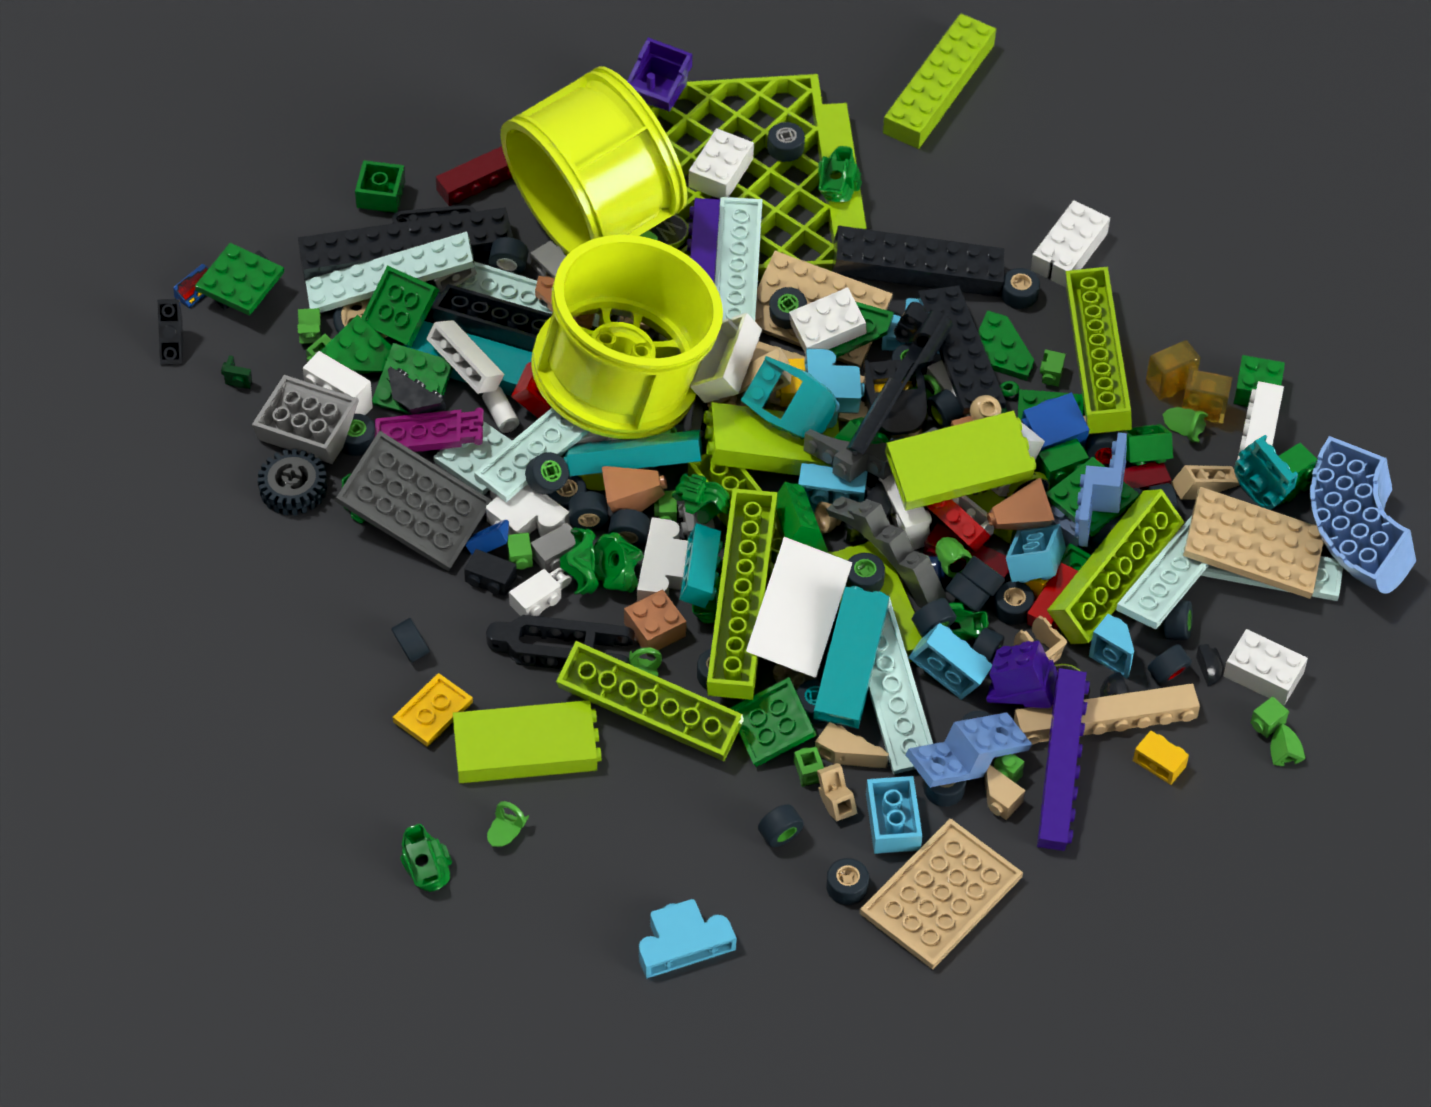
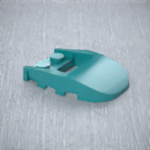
[741,356,837,439]
[1234,435,1298,510]

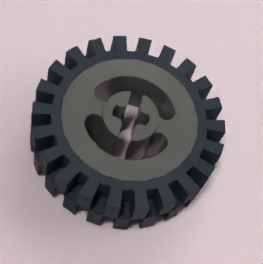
[257,449,328,515]

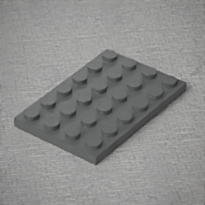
[334,431,492,572]

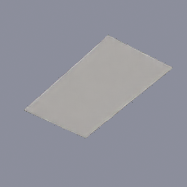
[746,537,852,677]

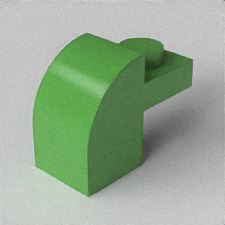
[298,308,321,343]

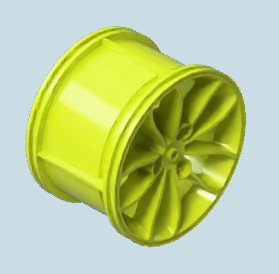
[501,66,687,255]
[531,235,723,439]

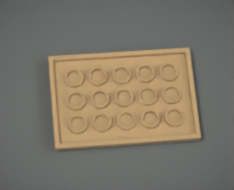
[755,251,893,369]
[1183,487,1323,599]
[860,818,1023,970]

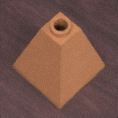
[602,466,668,513]
[987,478,1054,530]

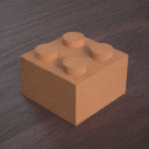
[624,589,686,656]

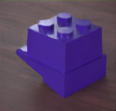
[627,38,693,112]
[986,640,1058,708]

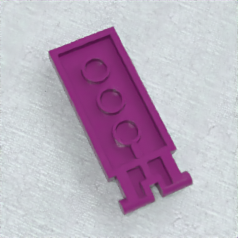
[374,408,484,452]

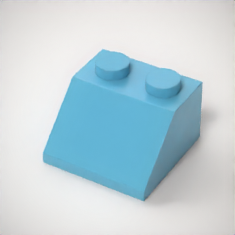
[1089,614,1134,679]

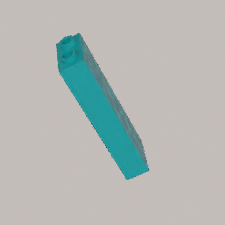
[404,321,532,396]
[564,430,703,476]
[814,586,890,729]

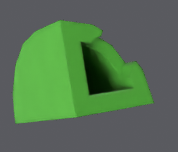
[1270,723,1306,766]

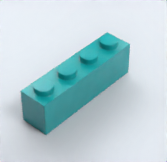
[679,523,723,608]

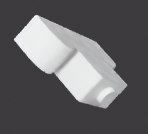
[486,484,570,537]
[637,517,688,602]

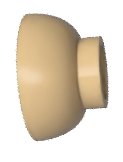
[970,395,1002,421]
[814,502,842,534]

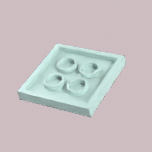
[434,421,512,495]

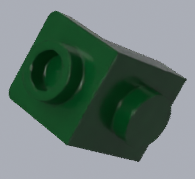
[221,355,252,389]

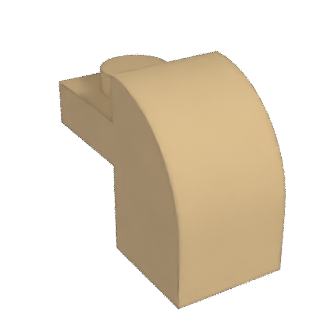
[817,763,858,821]

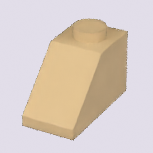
[984,765,1025,820]

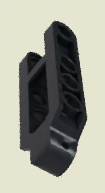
[486,615,635,670]

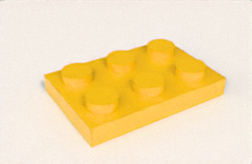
[393,673,473,747]

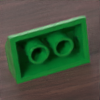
[777,482,828,553]

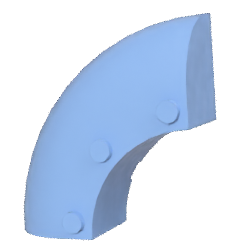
[1310,436,1416,594]

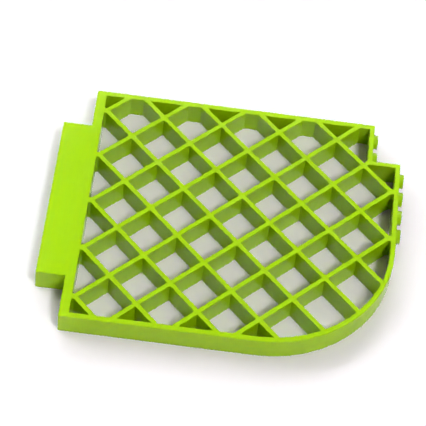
[647,74,866,281]

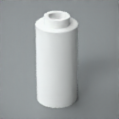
[482,387,519,433]

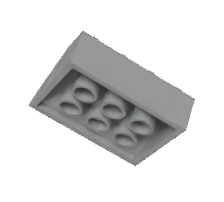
[252,375,359,464]

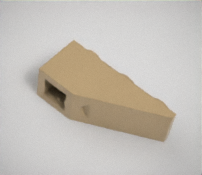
[815,722,889,768]

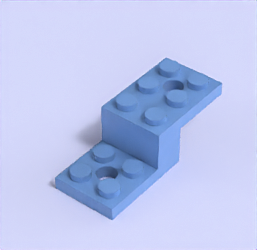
[1075,433,1127,547]
[906,713,1032,787]

